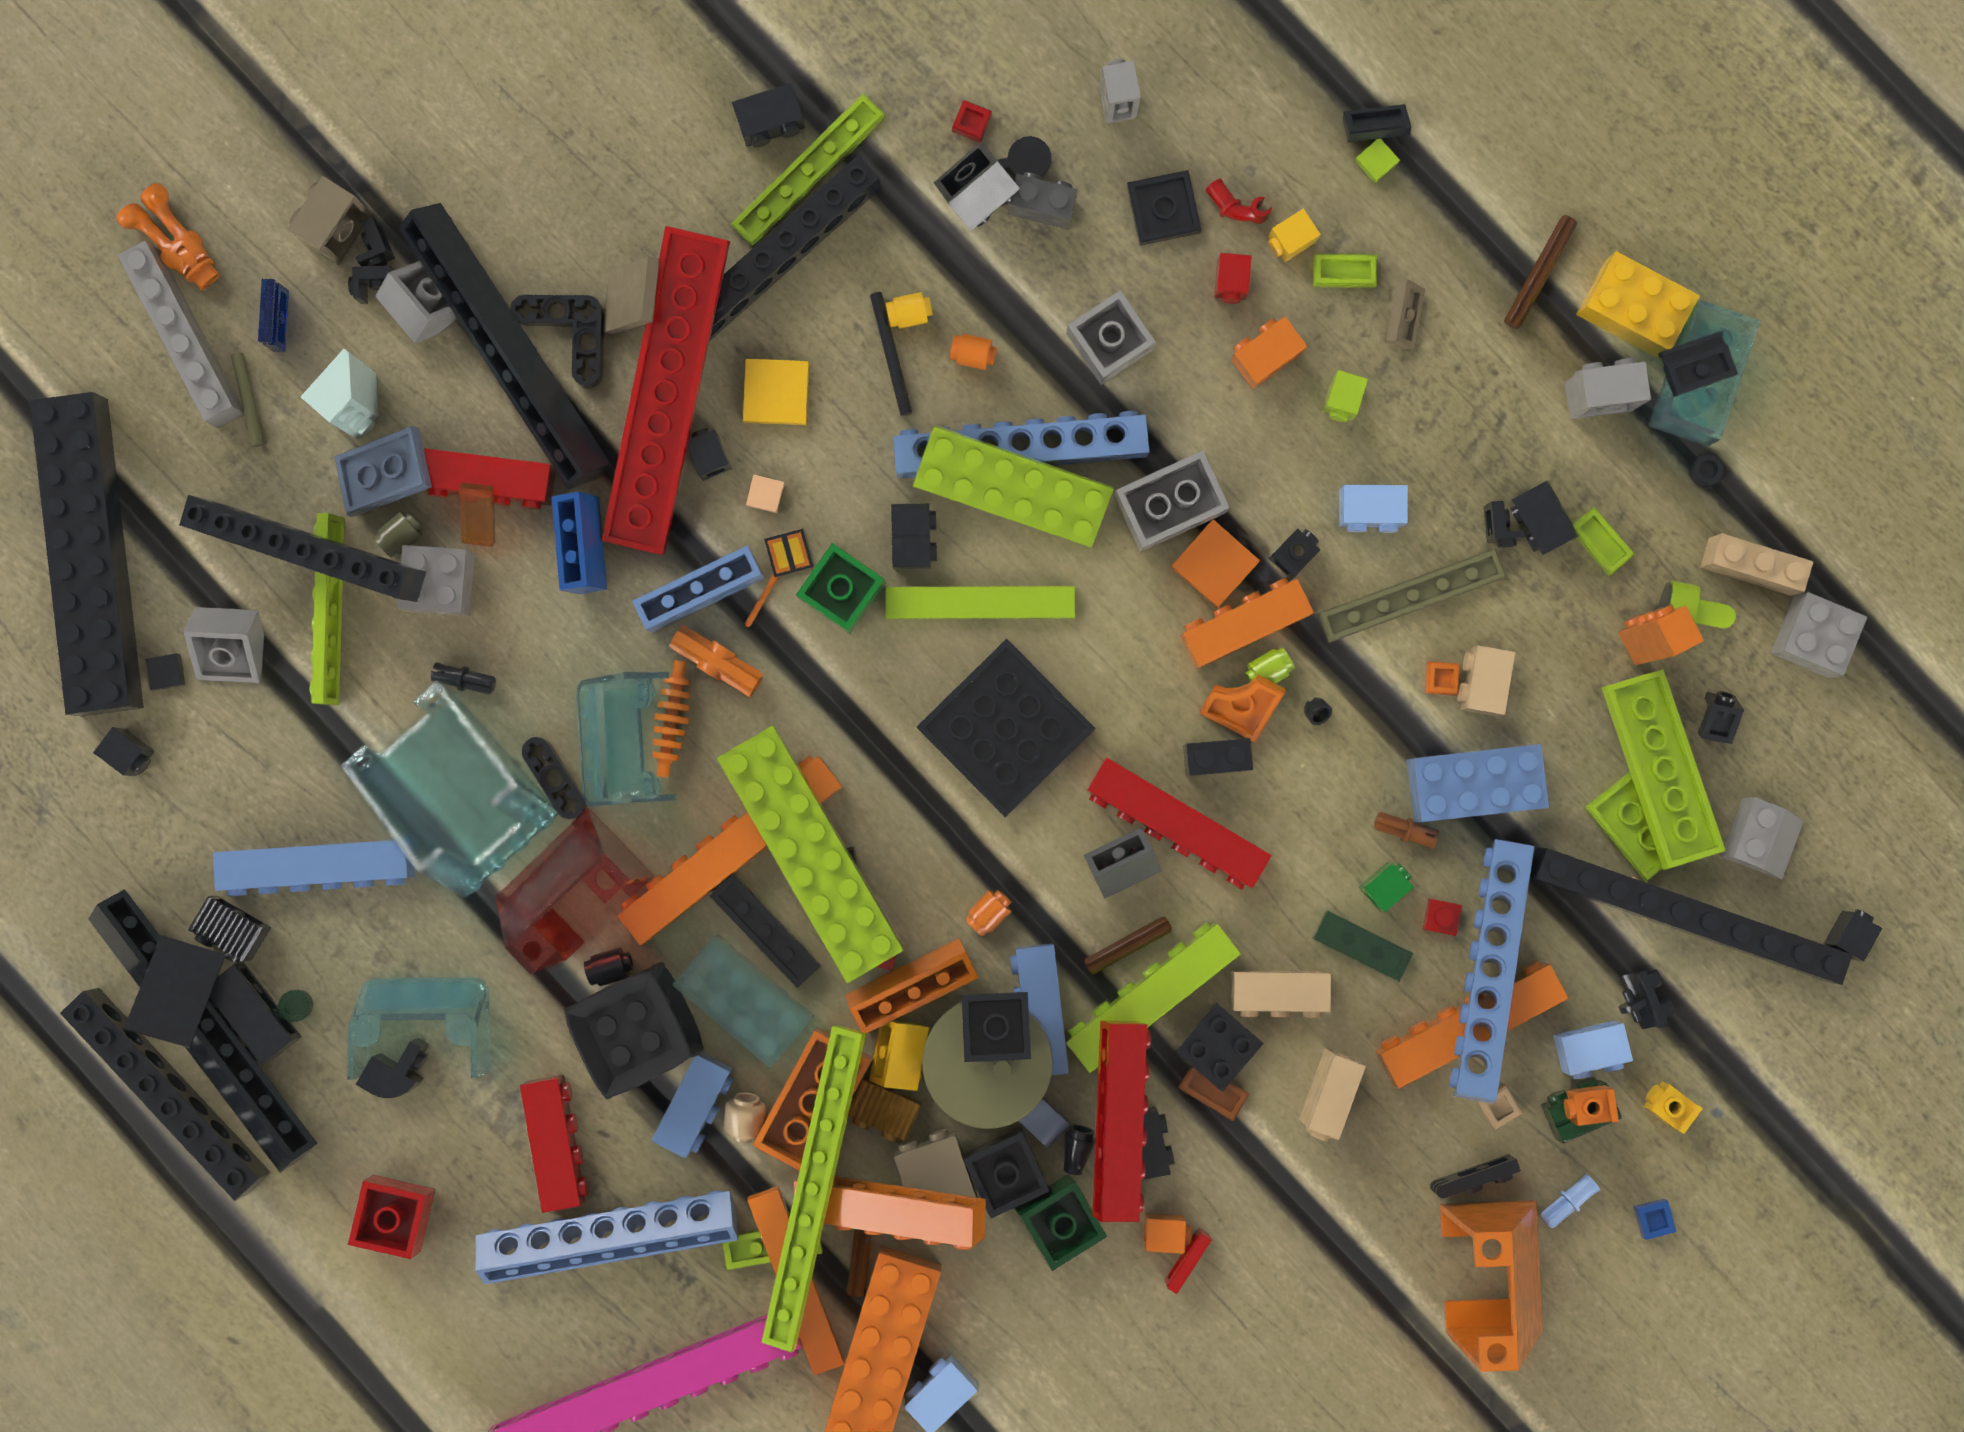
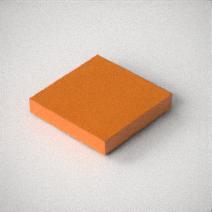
[1171,519,1260,609]

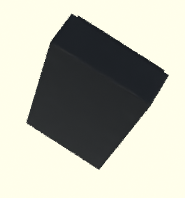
[1343,104,1412,142]

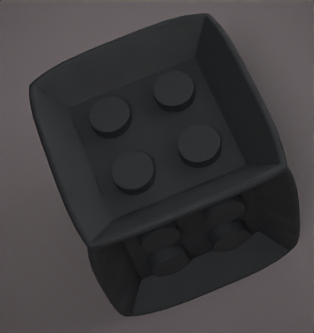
[564,962,704,1099]

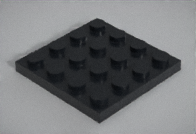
[916,639,1096,817]

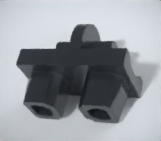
[1618,970,1675,1029]

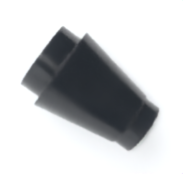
[1063,1125,1095,1175]

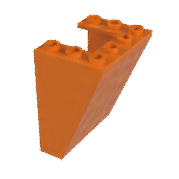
[1440,1200,1543,1372]

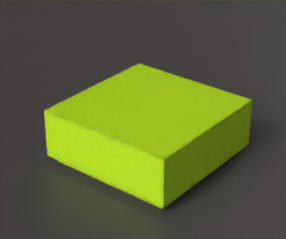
[1354,138,1400,183]

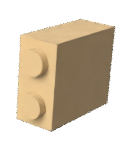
[1299,1048,1366,1142]

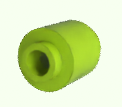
[1245,647,1295,684]

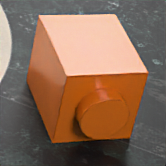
[1143,1213,1191,1254]

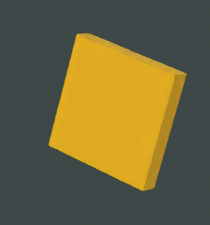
[743,359,809,425]

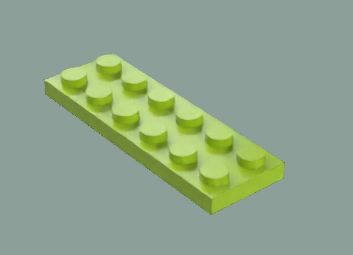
[913,425,1114,548]
[1602,669,1726,870]

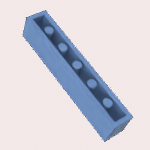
[213,839,415,896]

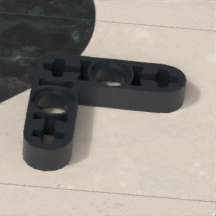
[510,295,604,389]

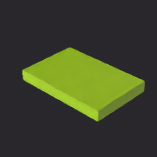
[1584,771,1663,882]

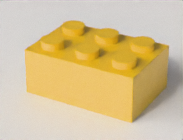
[1576,251,1700,359]

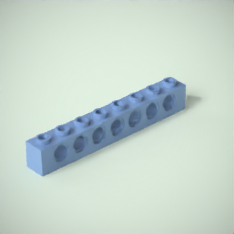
[893,411,1149,479]
[1449,839,1534,1104]
[475,1190,739,1284]

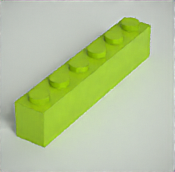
[1065,922,1241,1073]

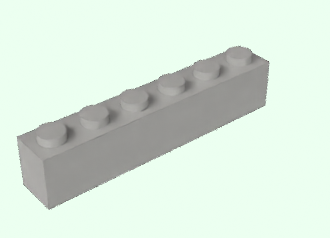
[117,240,244,428]

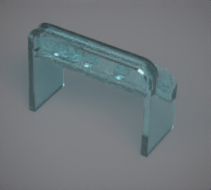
[576,672,677,807]
[347,977,489,1080]

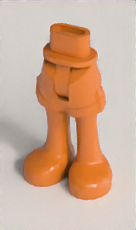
[116,183,220,290]

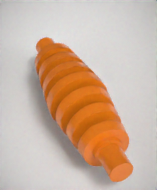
[652,660,690,778]

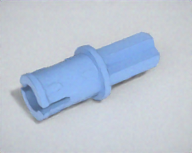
[1540,1174,1600,1229]

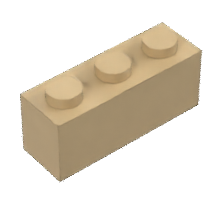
[1700,533,1813,596]
[1231,970,1331,1018]

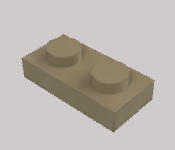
[1386,279,1425,350]

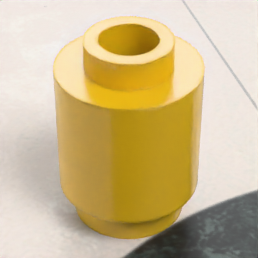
[886,292,933,329]

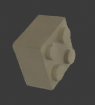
[288,176,372,266]

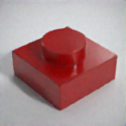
[1423,898,1462,936]

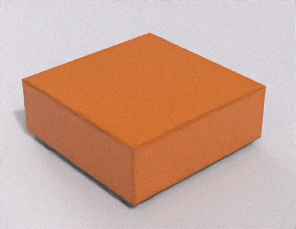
[1424,661,1460,696]

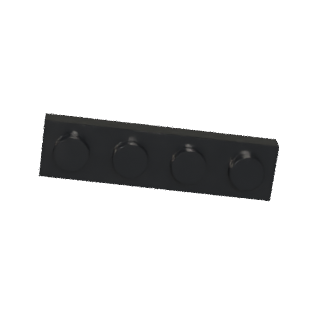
[710,874,821,988]

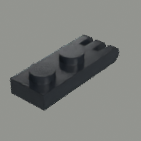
[1430,1154,1521,1198]

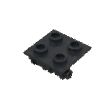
[1175,1003,1264,1092]

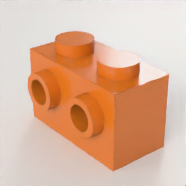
[1231,316,1308,390]

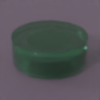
[278,989,313,1022]

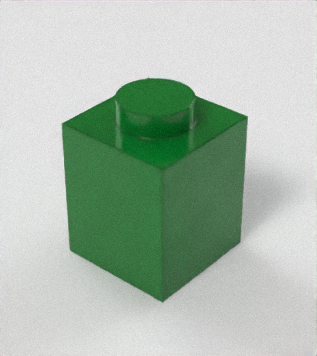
[1359,862,1414,912]

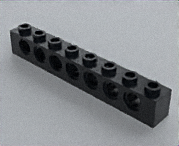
[710,155,881,341]
[179,495,426,602]
[60,988,271,1201]

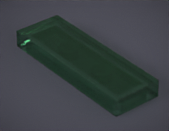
[1312,910,1413,982]

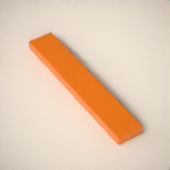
[747,1186,845,1375]

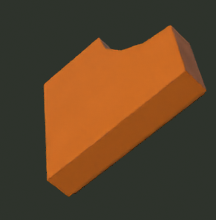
[1199,674,1286,743]

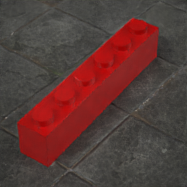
[1086,757,1272,890]
[1092,1020,1151,1222]

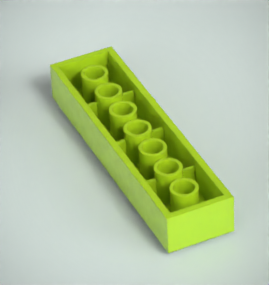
[717,725,904,983]

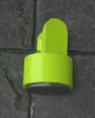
[1659,580,1736,628]

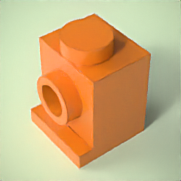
[1564,1085,1619,1126]

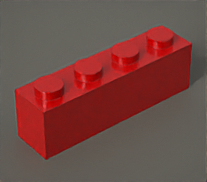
[424,448,556,510]
[520,1075,589,1213]

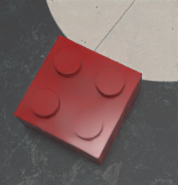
[348,1175,436,1259]

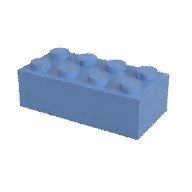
[1406,744,1549,822]

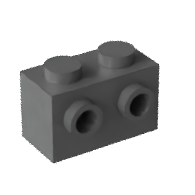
[1008,172,1078,230]
[1084,828,1162,899]

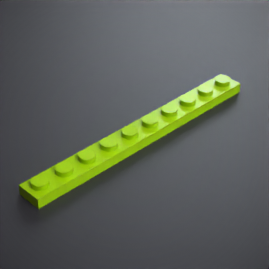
[761,1025,866,1352]

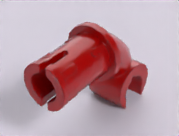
[1205,178,1272,224]

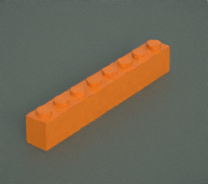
[617,756,844,946]

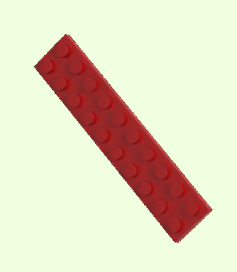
[601,226,730,555]

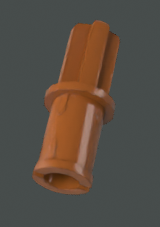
[1374,812,1439,849]

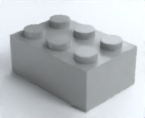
[1114,450,1230,552]

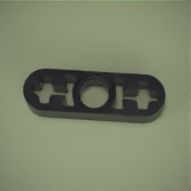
[522,737,587,819]

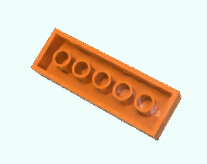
[824,1246,942,1432]

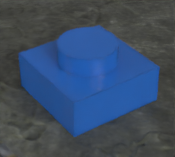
[1633,1198,1677,1240]

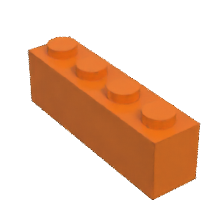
[1180,577,1314,670]
[1618,604,1704,665]
[845,938,979,1034]

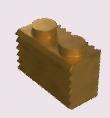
[848,1077,922,1143]

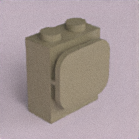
[894,1129,978,1198]

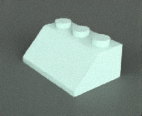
[301,349,379,440]

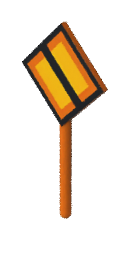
[745,529,813,627]

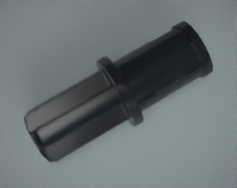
[431,662,496,694]

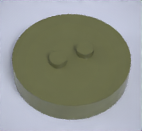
[922,1001,1053,1129]

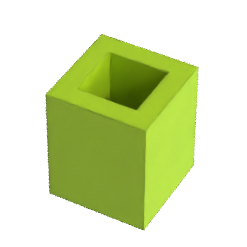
[1322,370,1368,422]

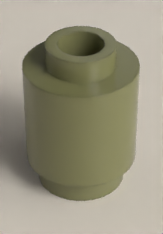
[374,511,423,557]

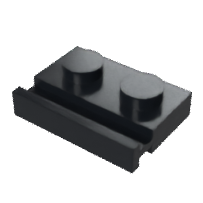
[1658,331,1738,397]

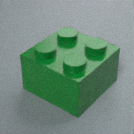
[796,543,886,634]

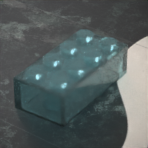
[1649,300,1761,446]
[672,934,815,1068]

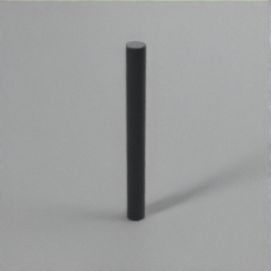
[870,292,912,416]

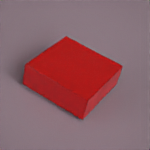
[952,100,992,143]

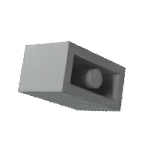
[1099,59,1141,124]

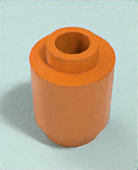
[950,333,997,371]
[965,889,1012,937]

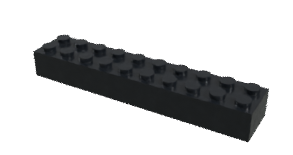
[29,392,144,717]

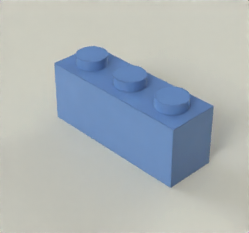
[651,1052,734,1159]

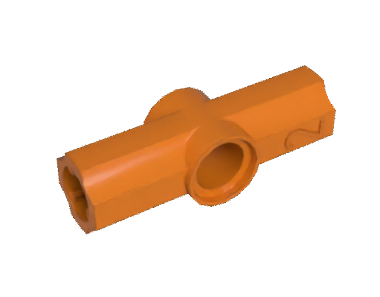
[669,624,764,697]

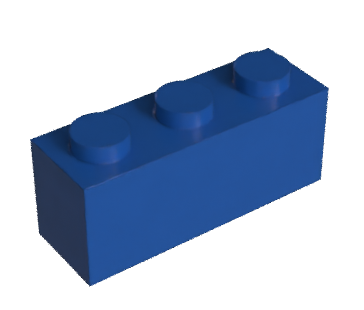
[551,491,607,594]

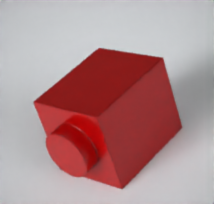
[1214,253,1252,304]

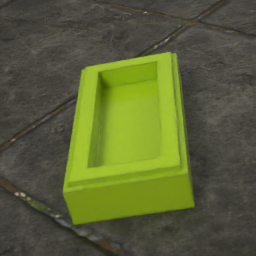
[1313,253,1377,288]
[1573,507,1635,576]

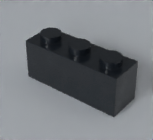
[209,962,302,1064]

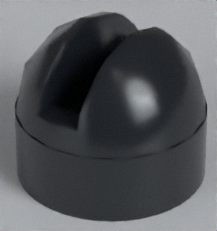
[1304,697,1332,725]

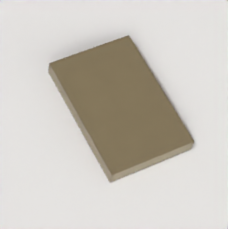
[602,256,659,335]

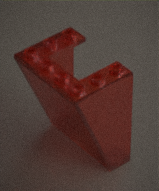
[496,807,654,975]

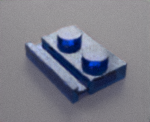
[258,279,289,352]

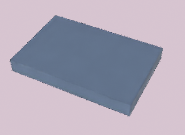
[334,426,432,517]

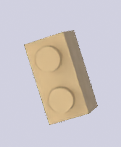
[1457,645,1515,716]

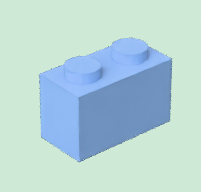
[1339,485,1408,533]
[1553,1020,1633,1079]
[904,1354,978,1432]

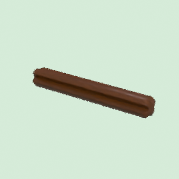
[1504,215,1577,329]

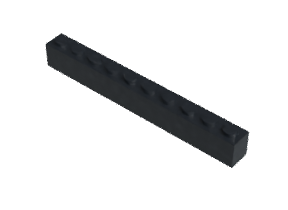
[399,203,610,490]
[1530,848,1852,985]
[88,889,318,1173]

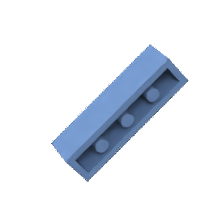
[632,545,765,633]
[1010,943,1069,1076]

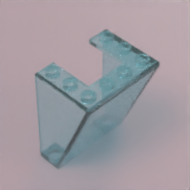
[341,681,559,898]

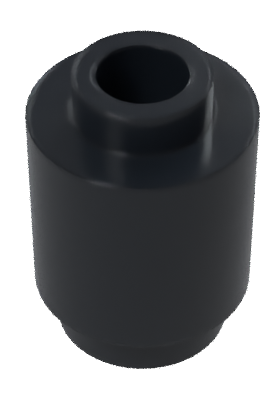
[584,947,634,986]

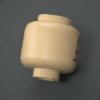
[723,1093,767,1143]

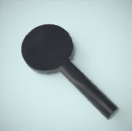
[997,136,1051,177]

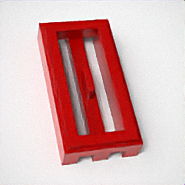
[1164,1228,1212,1294]

